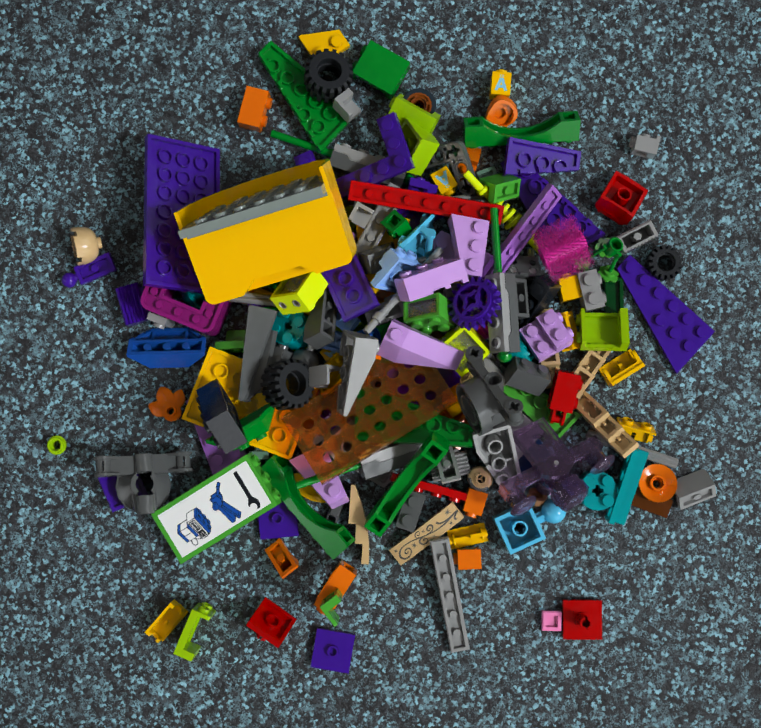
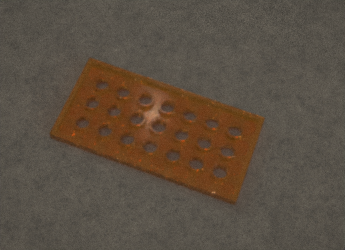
[281,357,458,485]

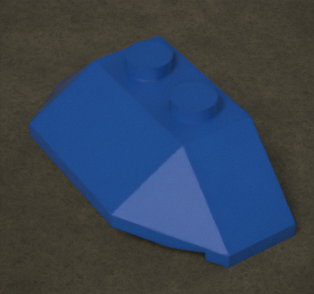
[126,328,206,368]

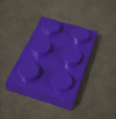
[321,254,380,323]

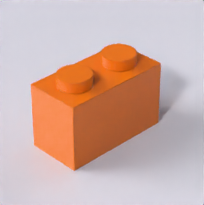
[237,86,273,132]

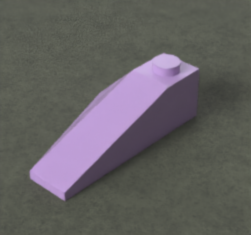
[377,318,465,370]

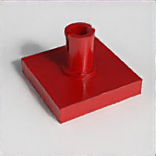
[246,597,297,648]
[562,599,602,640]

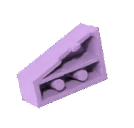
[393,256,469,302]

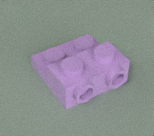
[519,309,574,363]

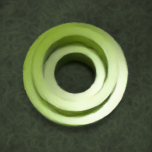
[47,436,67,455]

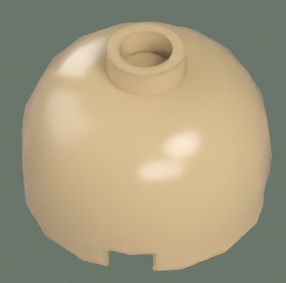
[70,227,102,266]

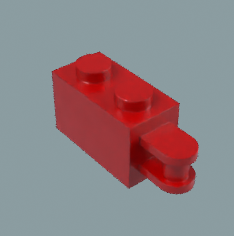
[547,368,583,426]

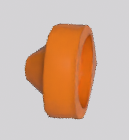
[485,95,518,127]

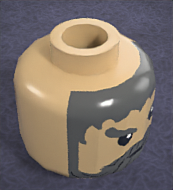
[467,466,493,491]

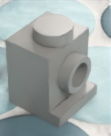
[629,134,661,159]

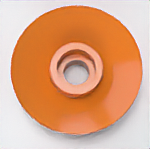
[638,464,677,503]

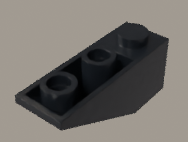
[518,275,561,329]

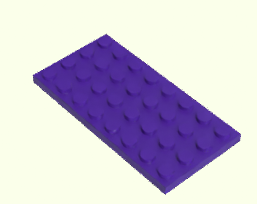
[143,134,220,294]

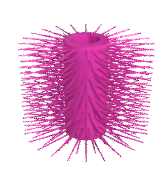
[531,214,595,284]

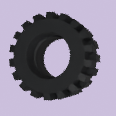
[304,49,353,103]
[260,359,314,410]

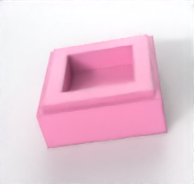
[541,610,562,631]

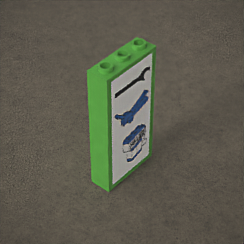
[151,452,282,564]

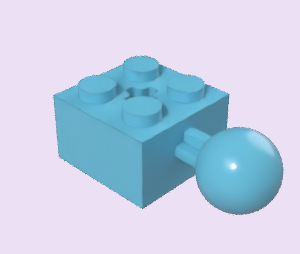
[492,499,566,555]

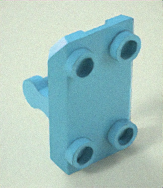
[397,213,436,257]

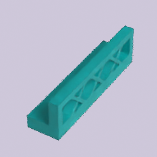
[605,448,649,525]

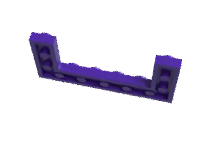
[294,112,415,199]

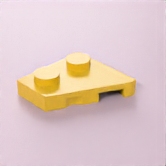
[298,30,350,56]

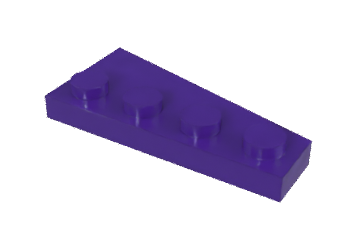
[503,137,581,176]

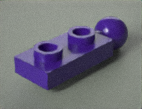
[61,252,118,288]

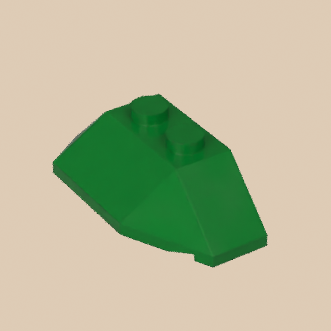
[205,403,276,452]

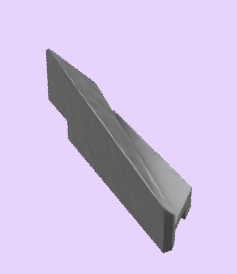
[238,305,278,402]

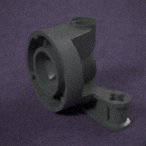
[456,346,524,436]
[93,451,193,515]

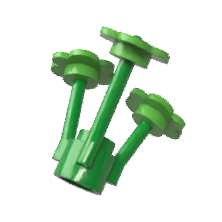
[572,237,623,282]

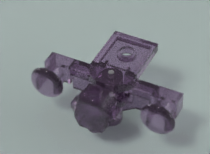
[498,417,615,516]

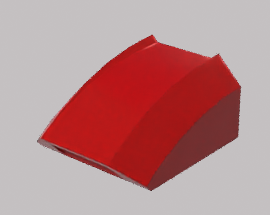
[595,170,648,225]

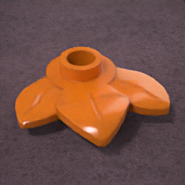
[148,387,185,422]

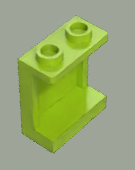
[384,94,441,133]
[576,308,630,351]
[173,602,216,661]

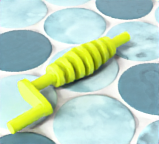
[463,170,539,254]

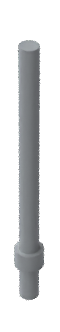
[363,247,444,335]

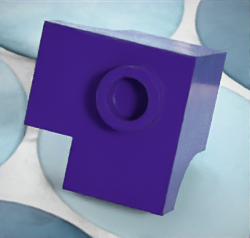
[407,177,438,194]

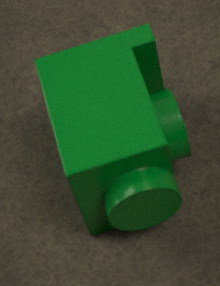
[380,209,413,240]

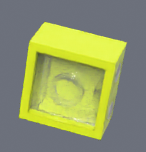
[270,272,328,315]
[439,325,490,377]

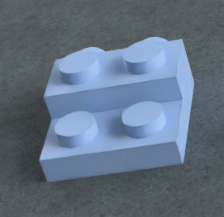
[370,246,420,293]

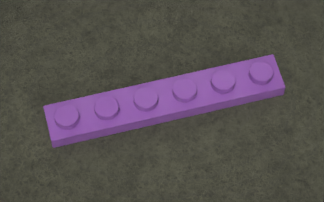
[482,183,562,280]

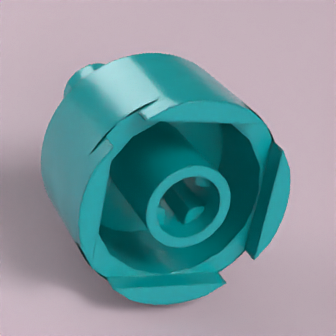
[272,311,309,350]
[575,470,617,511]

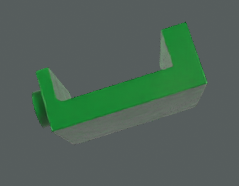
[352,40,410,100]

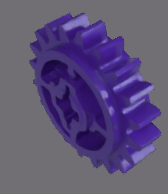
[448,276,502,331]

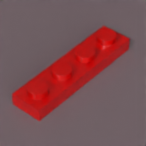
[389,472,467,503]

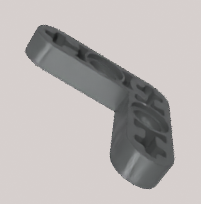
[426,140,477,196]

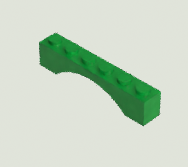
[463,111,581,148]
[364,430,450,537]
[261,455,356,560]

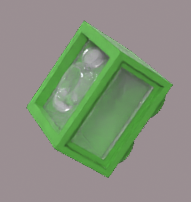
[403,292,457,335]

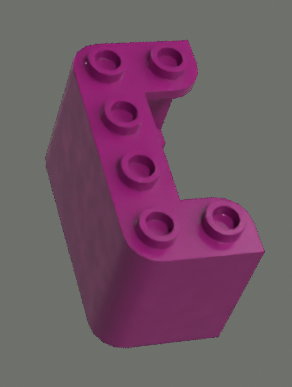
[140,286,232,337]

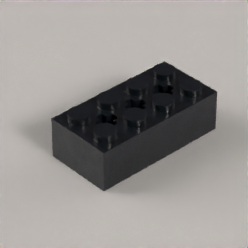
[196,379,248,454]

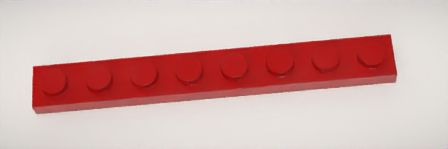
[348,180,504,225]

